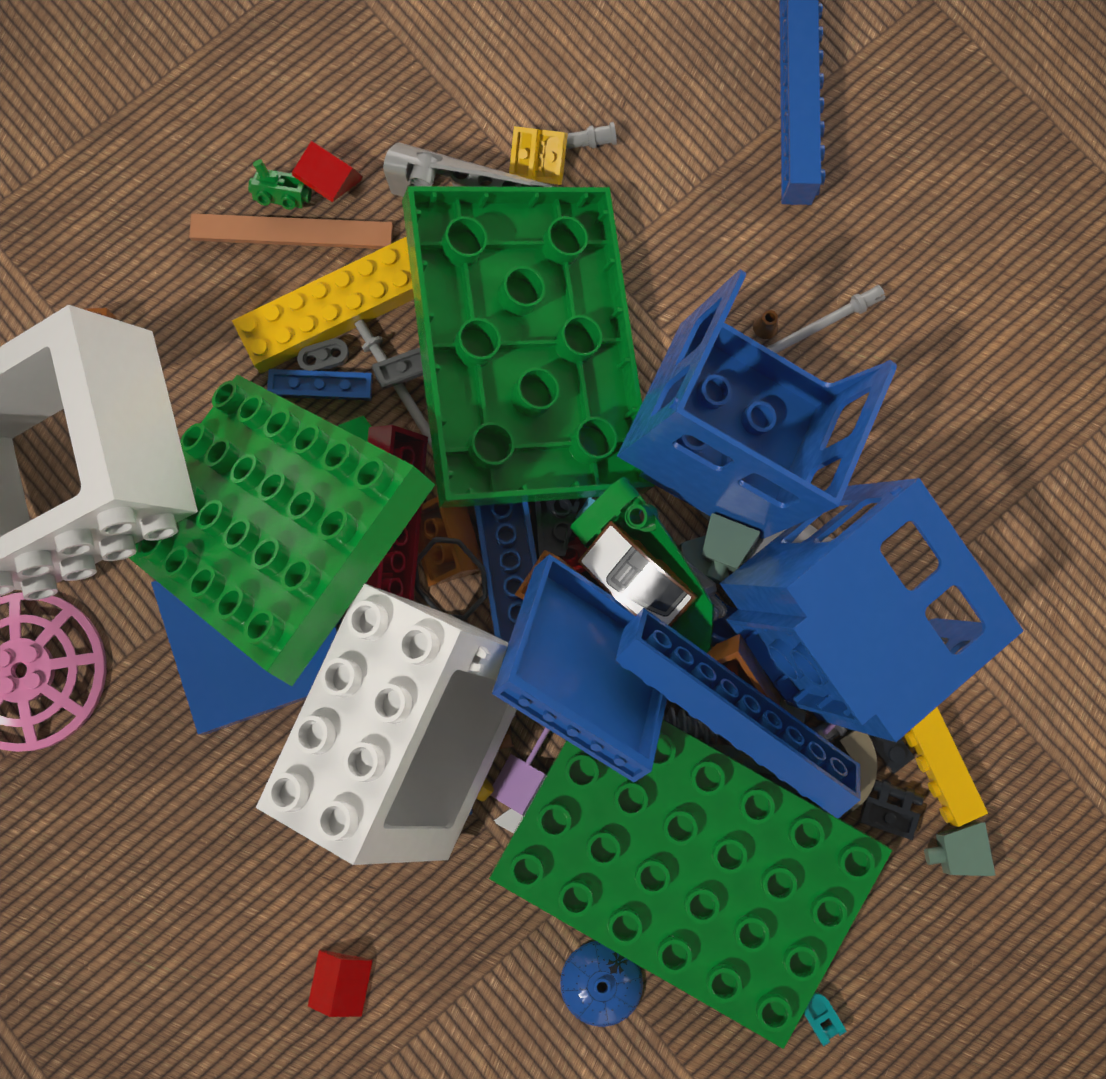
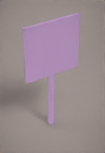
[490,727,550,815]

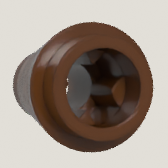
[753,310,778,339]

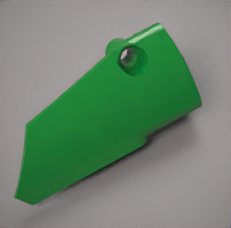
[570,477,714,653]

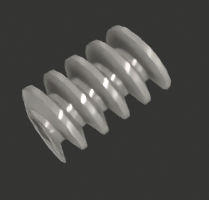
[663,707,718,744]

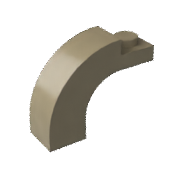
[814,730,877,813]

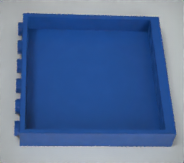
[492,554,667,782]
[151,581,342,735]

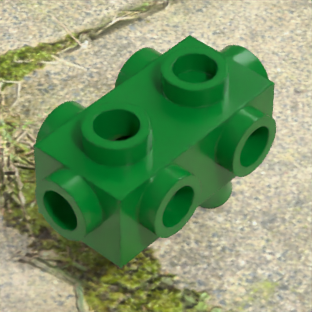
[248,159,312,210]

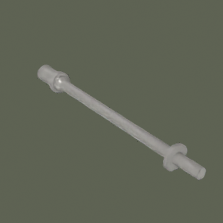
[766,285,886,353]
[355,319,432,448]

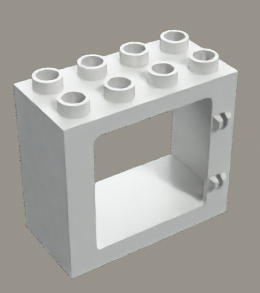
[0,305,198,600]
[256,584,517,865]

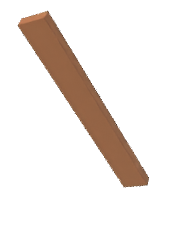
[189,214,393,249]

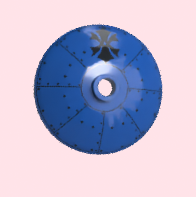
[560,941,643,1027]

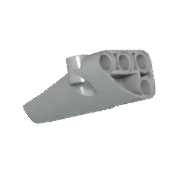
[383,142,554,197]

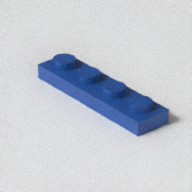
[267,369,373,401]

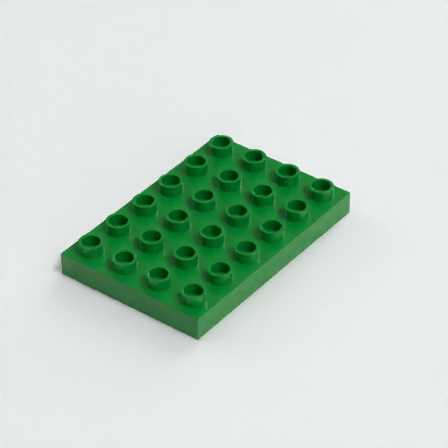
[402,186,654,508]
[129,374,435,686]
[489,719,893,1049]

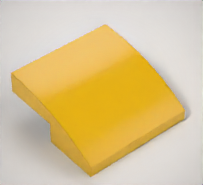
[509,126,568,185]

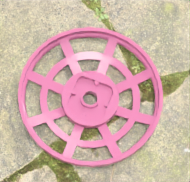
[0,593,107,752]

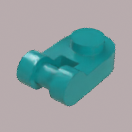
[803,992,847,1047]

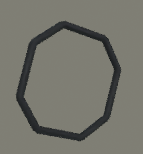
[415,537,488,621]

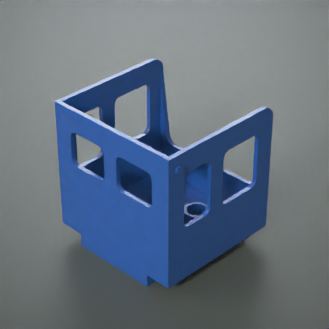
[617,269,897,539]
[720,478,1024,742]

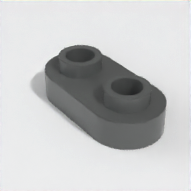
[297,338,349,371]

